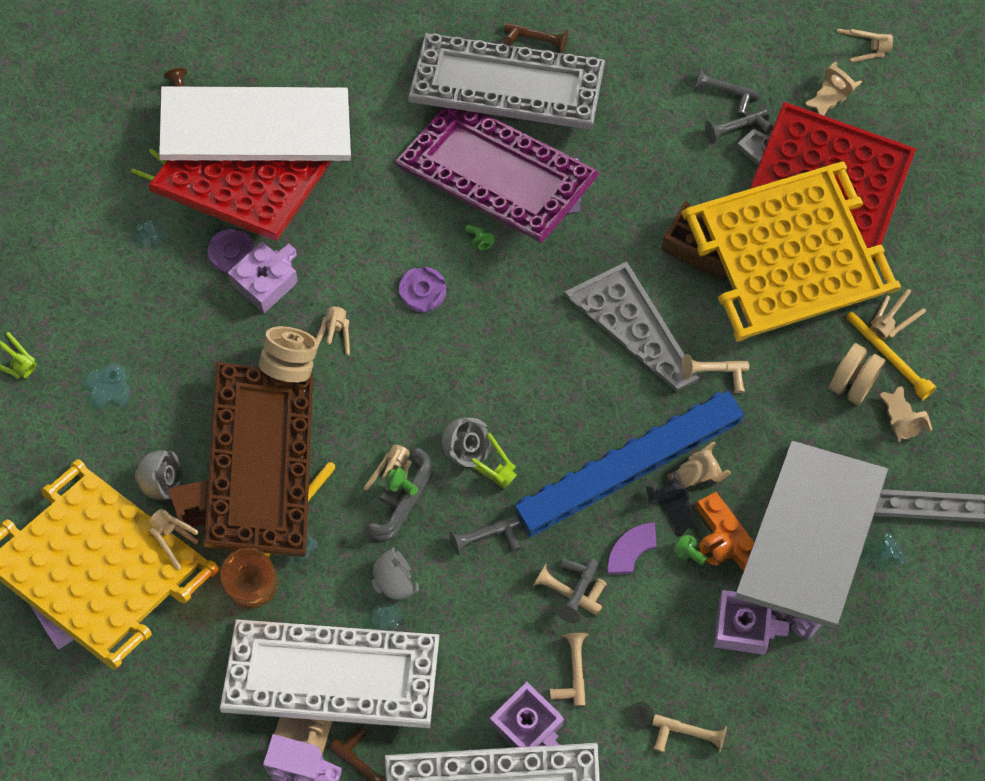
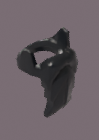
[646,472,698,537]

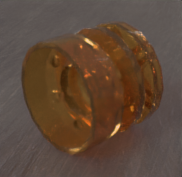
[220,548,279,609]

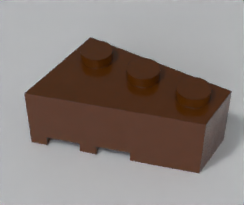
[661,200,728,281]
[168,480,208,530]

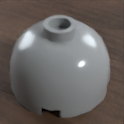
[441,417,491,467]
[135,450,181,500]
[371,547,419,600]

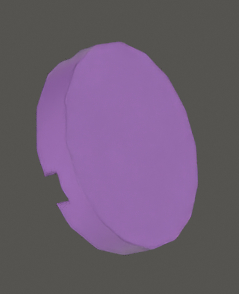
[207,228,255,273]
[399,267,446,312]

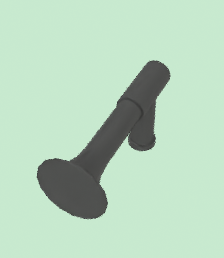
[694,67,759,117]
[705,110,773,144]
[449,516,522,556]
[556,558,598,623]

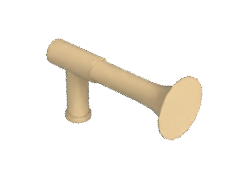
[681,354,749,393]
[533,564,607,616]
[550,633,589,706]
[652,714,727,753]

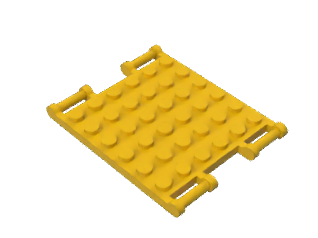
[681,162,902,342]
[0,459,219,670]

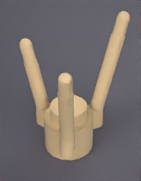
[837,29,893,62]
[870,289,926,340]
[316,307,350,356]
[364,445,412,491]
[149,509,198,570]

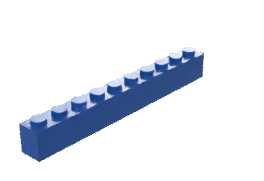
[515,390,744,538]

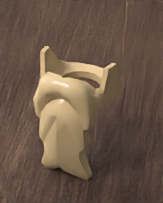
[805,62,862,116]
[880,386,932,442]
[667,442,731,488]

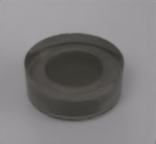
[627,702,654,729]

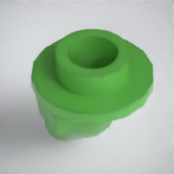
[465,224,495,250]
[385,467,418,496]
[674,535,708,566]

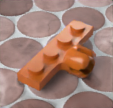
[695,492,754,572]

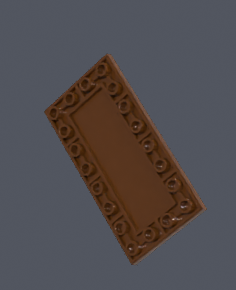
[204,362,313,557]

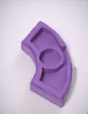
[607,522,657,575]

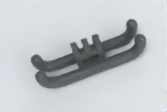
[368,448,431,541]

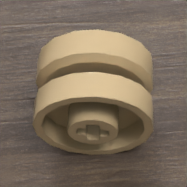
[258,326,318,382]
[828,343,886,406]

